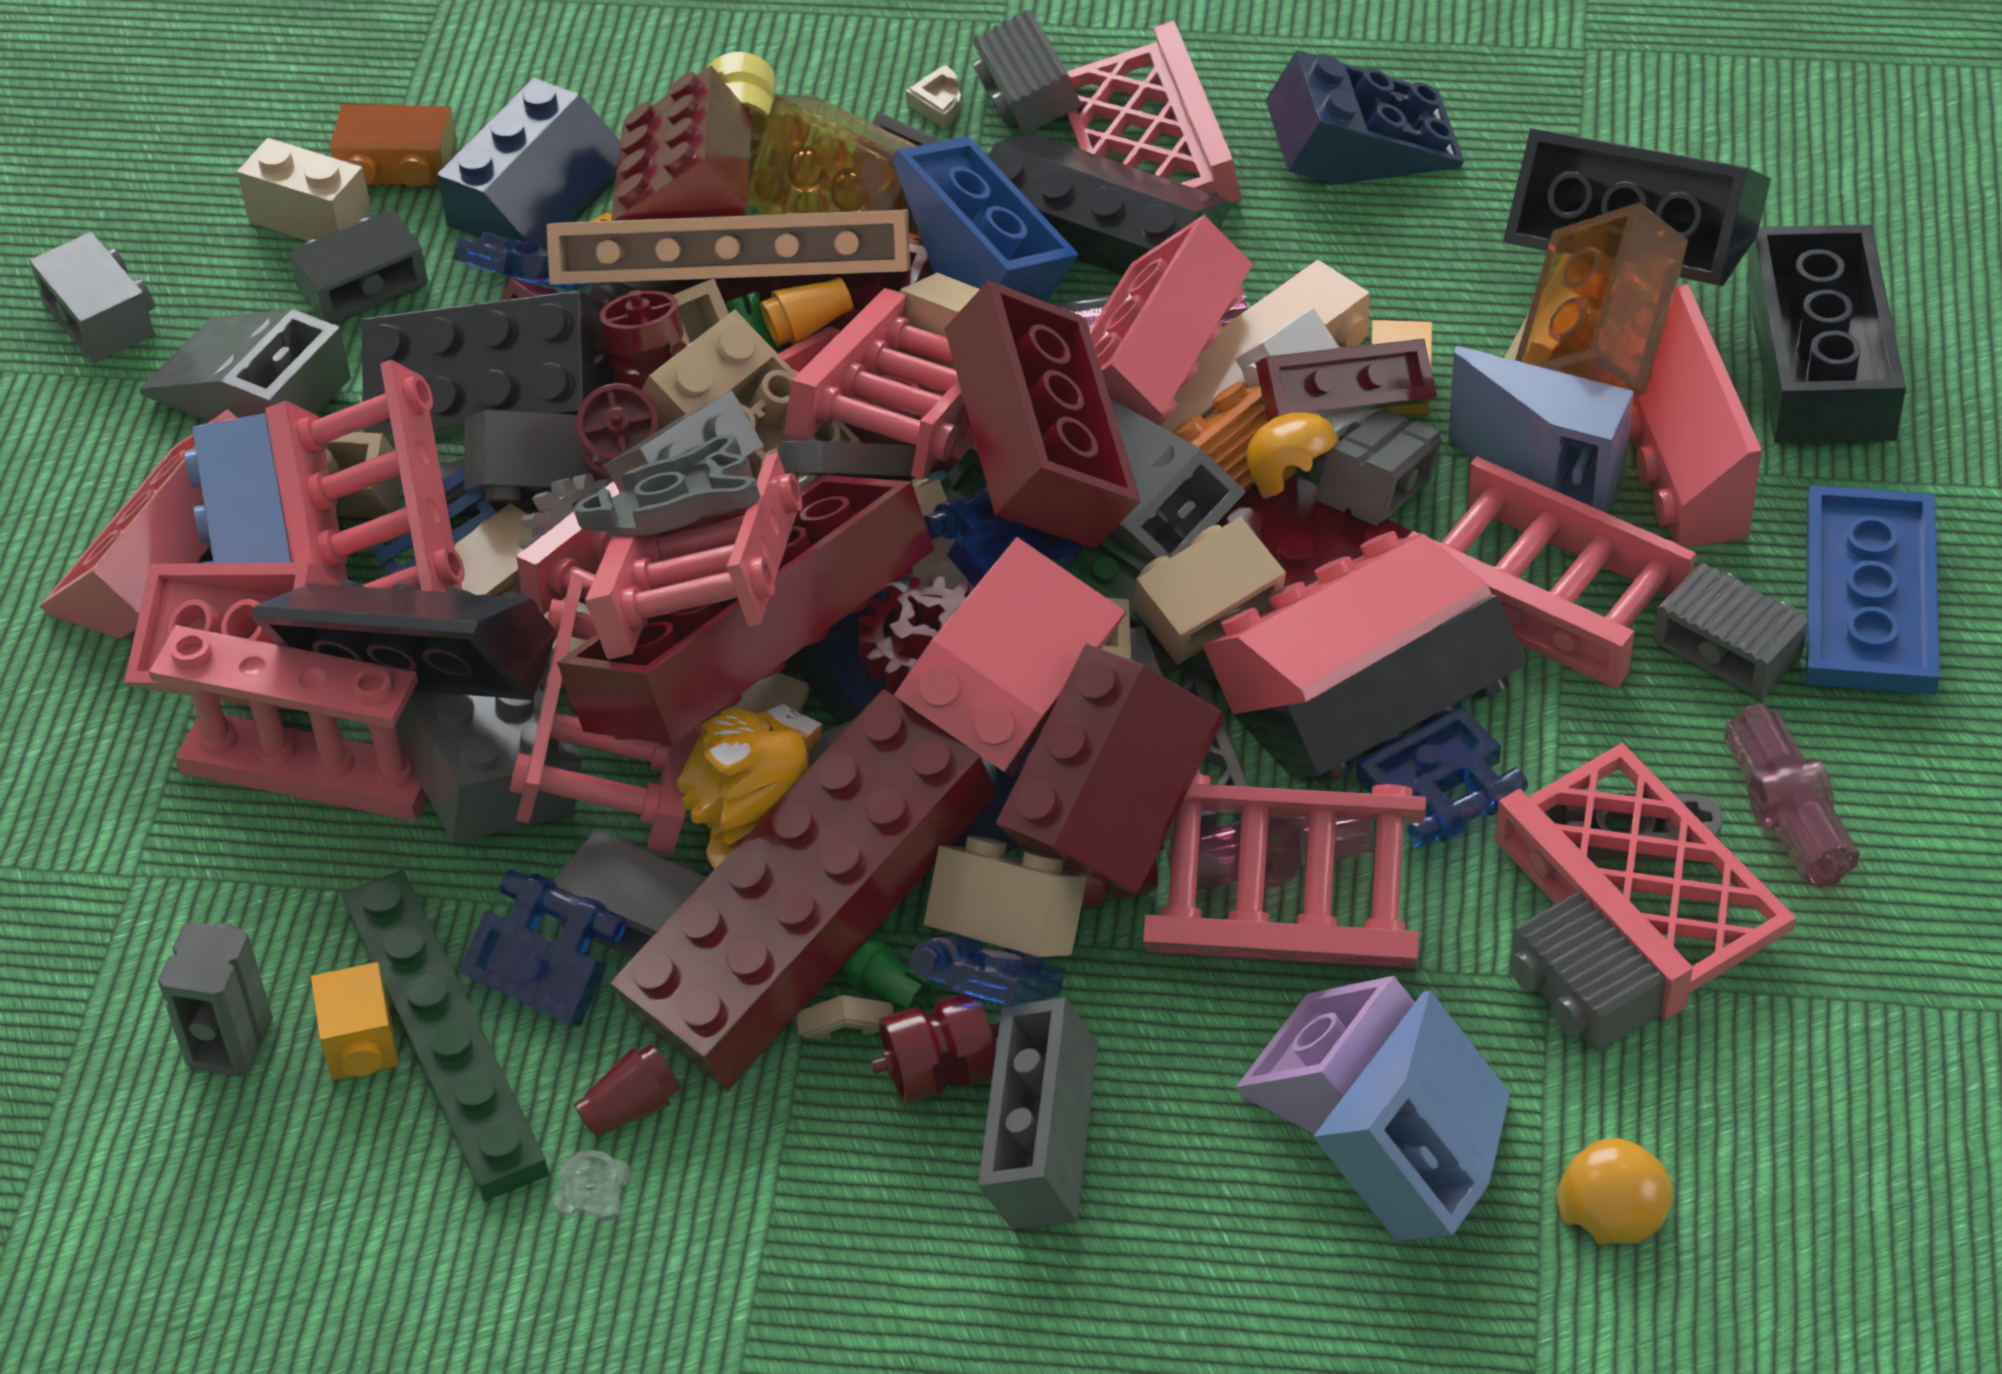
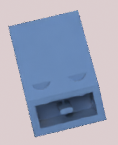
[1448,346,1634,514]
[1313,991,1510,1241]

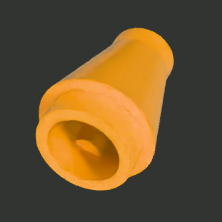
[760,277,853,347]

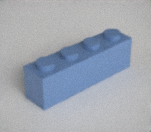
[185,413,291,563]

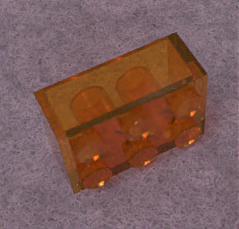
[748,94,920,237]
[1515,203,1688,397]

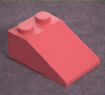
[894,537,1127,777]
[124,563,339,709]

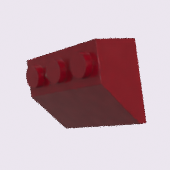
[996,643,1225,896]

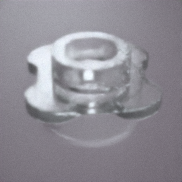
[552,1150,631,1221]

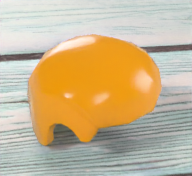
[1246,412,1339,499]
[1555,1138,1674,1245]

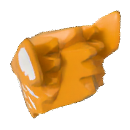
[677,704,822,870]

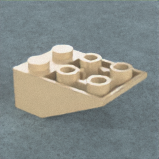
[641,310,861,490]

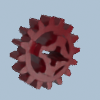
[857,576,970,694]

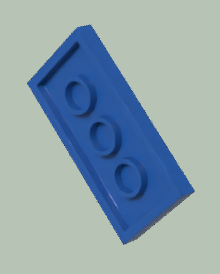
[1805,485,1940,694]

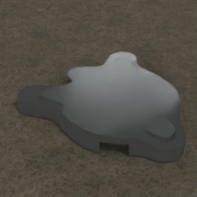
[574,435,760,536]

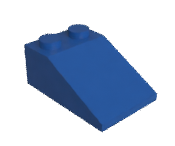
[891,137,1079,302]

